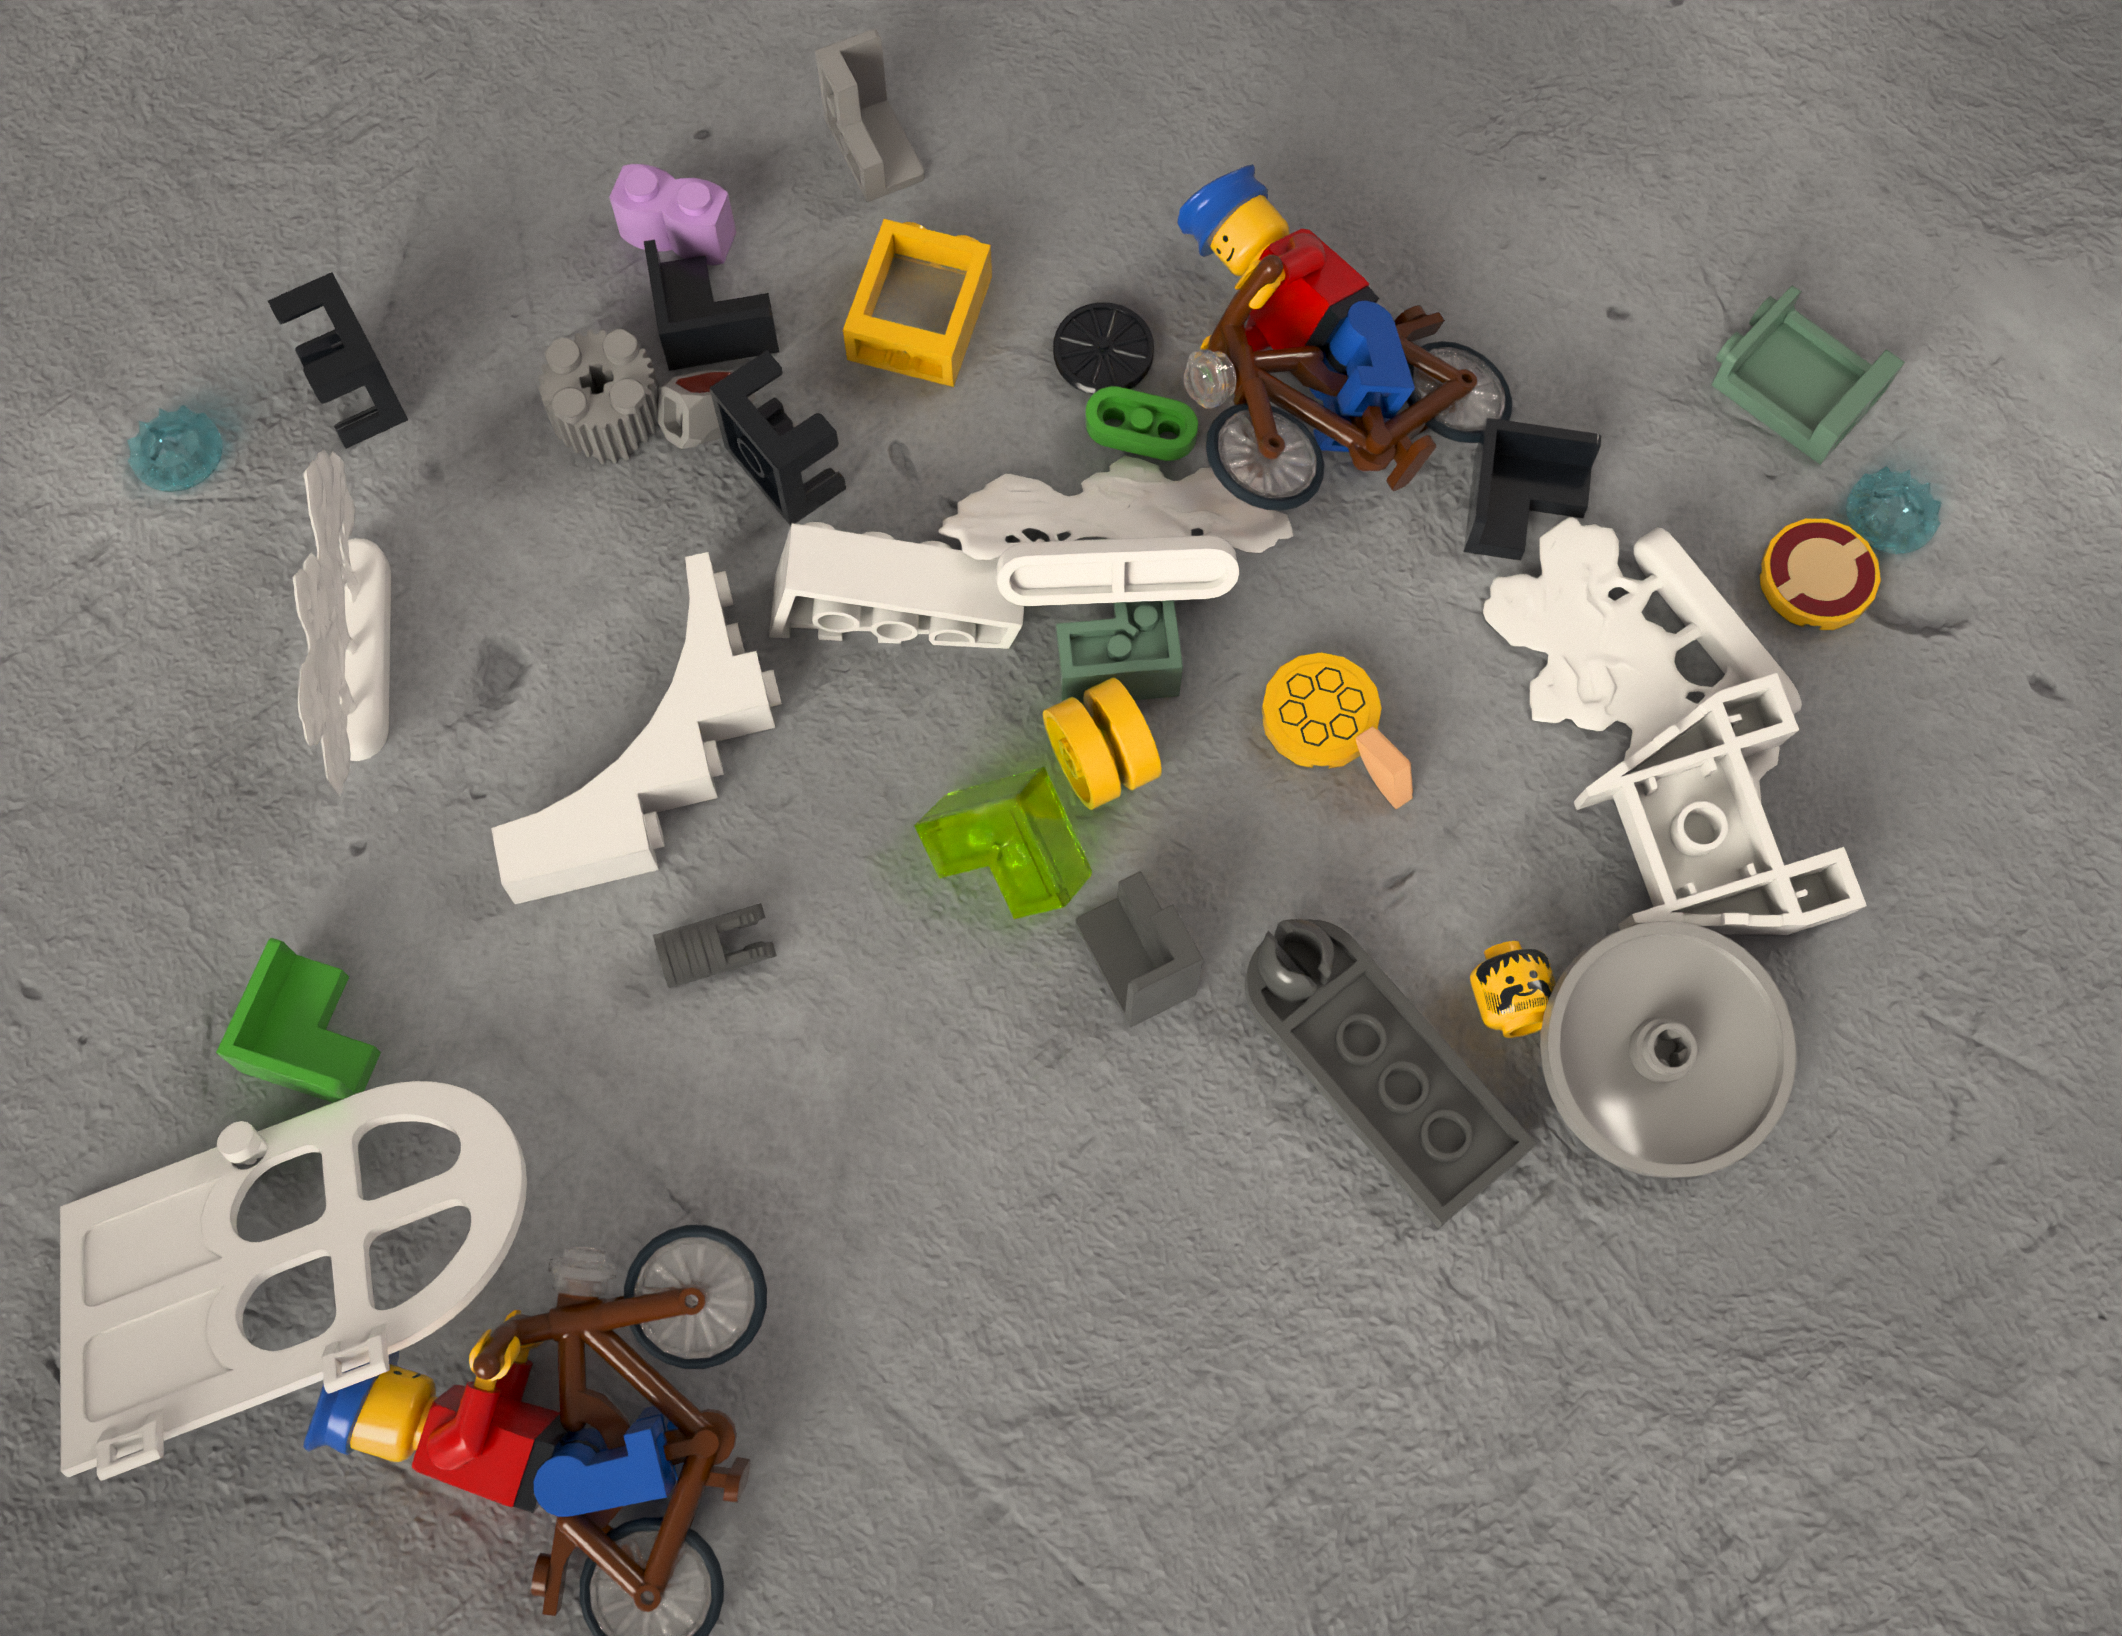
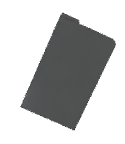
[1076,871,1203,1028]

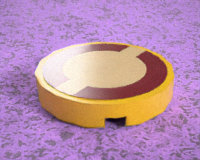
[1759,518,1881,630]

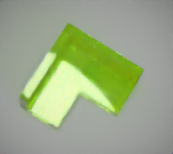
[914,766,1092,919]

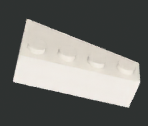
[769,522,1024,649]

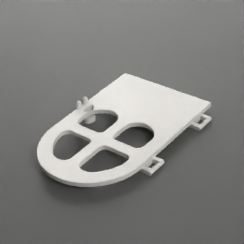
[60,1081,527,1481]

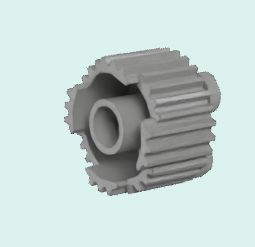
[539,329,659,464]

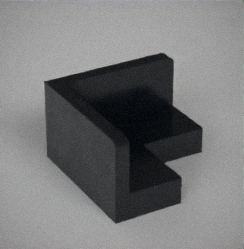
[644,239,779,371]
[1464,418,1602,561]

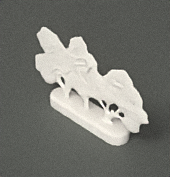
[293,449,391,796]
[938,455,1294,606]
[1483,517,1802,802]

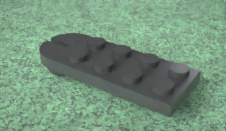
[1245,919,1537,1229]

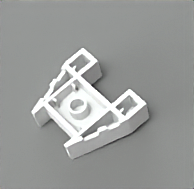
[1574,673,1867,935]

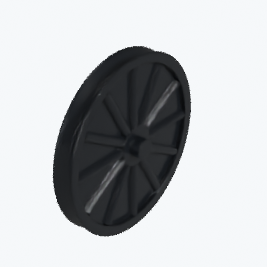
[1053,302,1154,394]

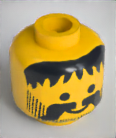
[1470,941,1556,1038]

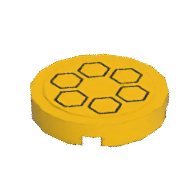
[1262,652,1382,769]

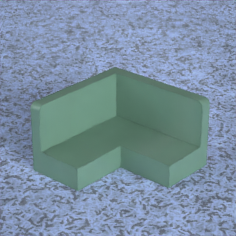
[1056,600,1183,705]

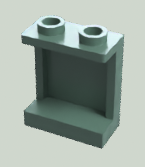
[1711,285,1905,465]

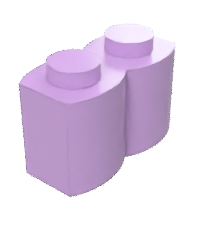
[609,164,736,265]

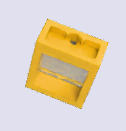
[843,219,992,387]

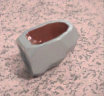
[657,370,755,449]

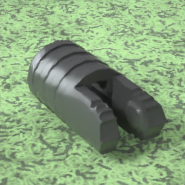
[653,903,777,988]

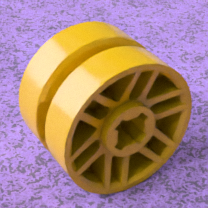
[1043,678,1162,810]

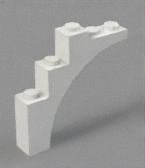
[491,552,782,904]

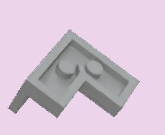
[815,29,925,202]

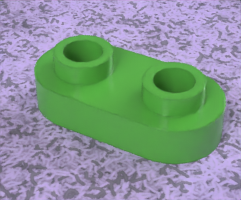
[1085,386,1198,461]

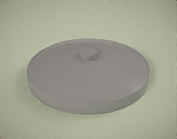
[1540,921,1796,1178]

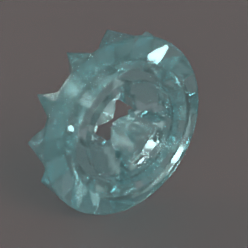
[127,405,223,492]
[1846,466,1942,554]

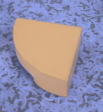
[1356,726,1413,809]

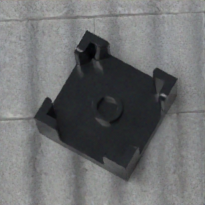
[268,272,408,449]
[709,350,846,526]

